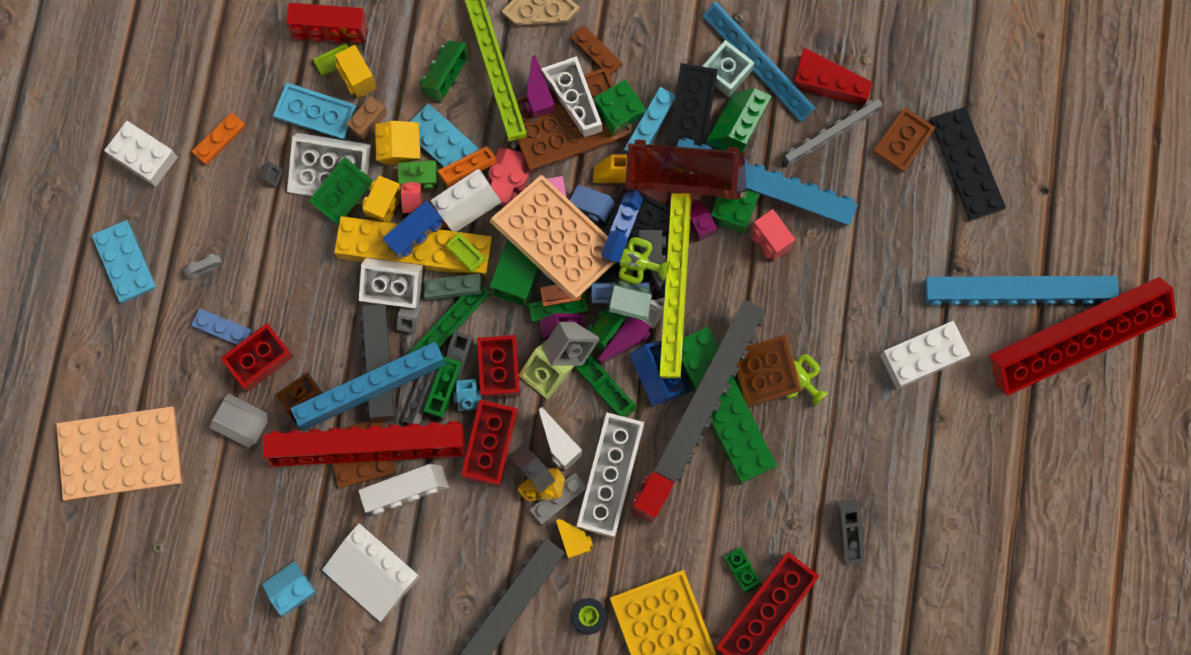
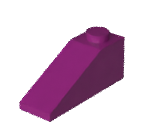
[524,55,555,119]
[598,317,652,365]

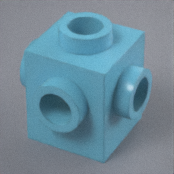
[453,379,482,411]

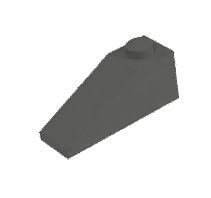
[509,444,555,493]
[836,499,865,565]

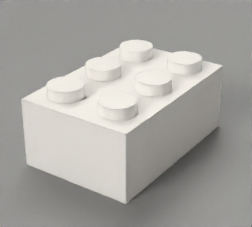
[104,121,178,187]
[359,258,423,308]

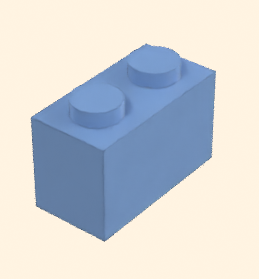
[570,185,615,223]

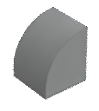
[397,305,422,334]

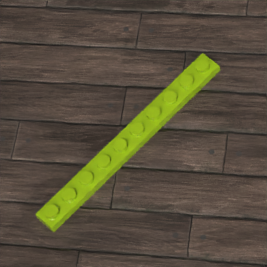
[464,0,527,142]

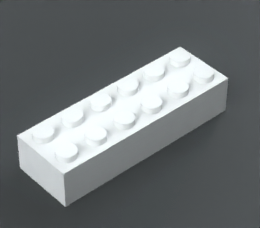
[576,412,644,539]

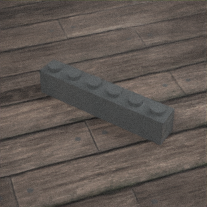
[359,304,395,422]

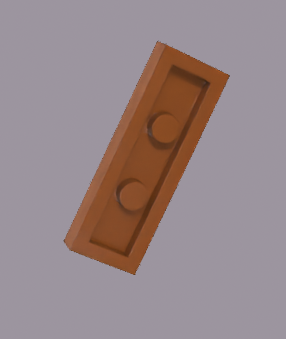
[571,25,622,76]

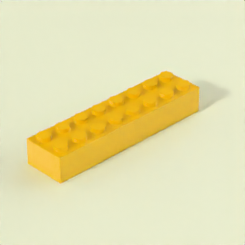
[334,216,493,279]

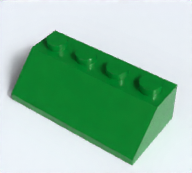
[706,88,772,159]

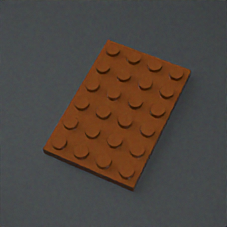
[516,67,634,172]

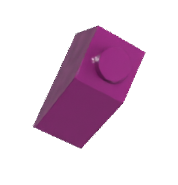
[690,201,717,242]
[540,313,585,338]

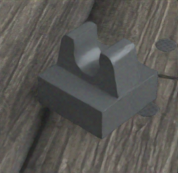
[258,162,283,187]

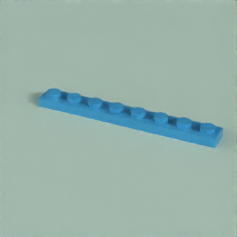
[703,2,815,122]

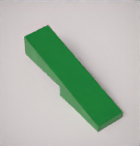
[574,355,637,418]

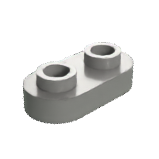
[184,254,223,279]

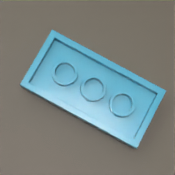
[273,82,357,140]
[410,103,480,168]
[92,220,157,304]

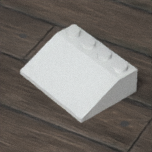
[287,133,371,204]
[322,523,420,622]

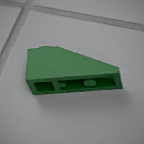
[424,357,462,421]

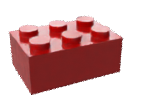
[220,323,294,392]
[477,335,520,399]
[631,471,674,524]

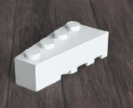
[541,56,602,137]
[359,464,449,515]

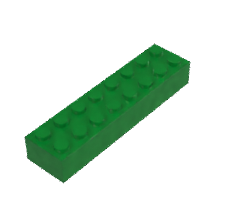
[681,327,777,485]

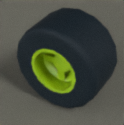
[571,598,607,635]

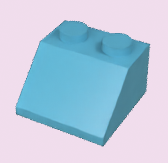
[262,561,317,617]

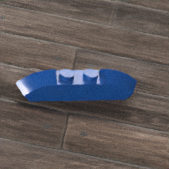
[601,189,643,262]

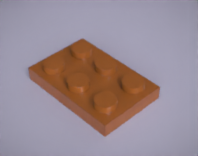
[872,107,936,173]

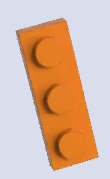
[192,112,246,166]
[438,146,497,188]

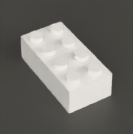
[880,321,970,389]

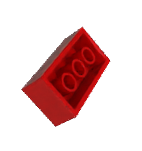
[286,3,368,45]
[461,400,518,487]

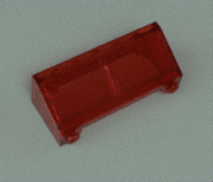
[625,139,746,199]

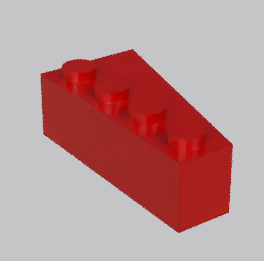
[794,47,872,106]

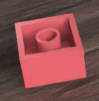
[751,209,796,262]

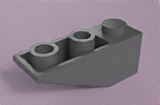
[638,230,666,291]
[446,331,474,393]

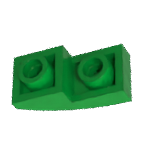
[724,547,762,594]

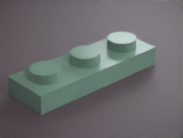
[424,273,482,300]

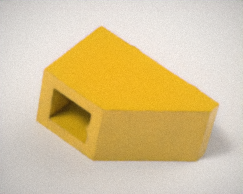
[593,154,631,183]
[518,468,565,501]

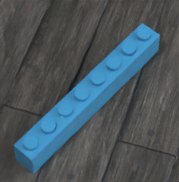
[291,342,446,431]

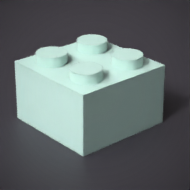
[703,40,755,97]

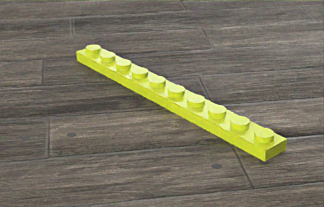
[660,193,692,378]

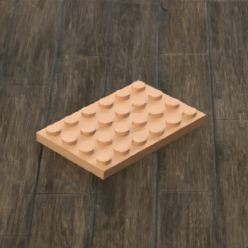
[490,175,624,301]
[57,406,182,501]

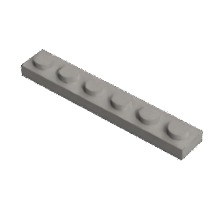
[783,99,883,167]

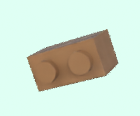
[346,96,388,142]

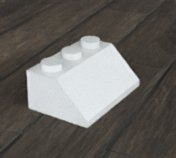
[431,169,502,232]

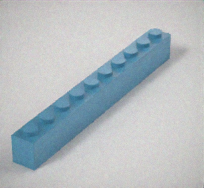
[671,137,858,225]
[923,276,1119,306]

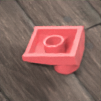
[487,148,530,193]

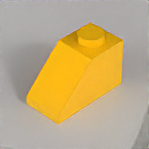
[556,519,593,560]

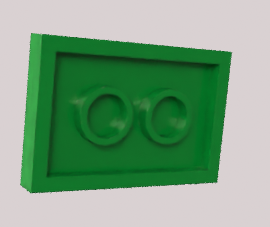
[309,157,373,225]

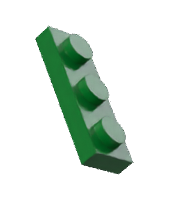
[528,292,589,323]

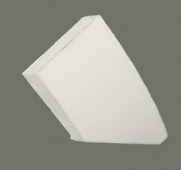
[643,297,665,329]

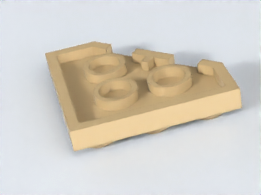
[502,0,580,25]

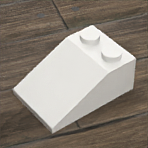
[539,407,582,471]

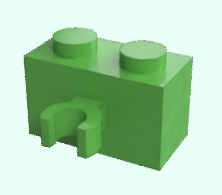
[398,160,438,191]

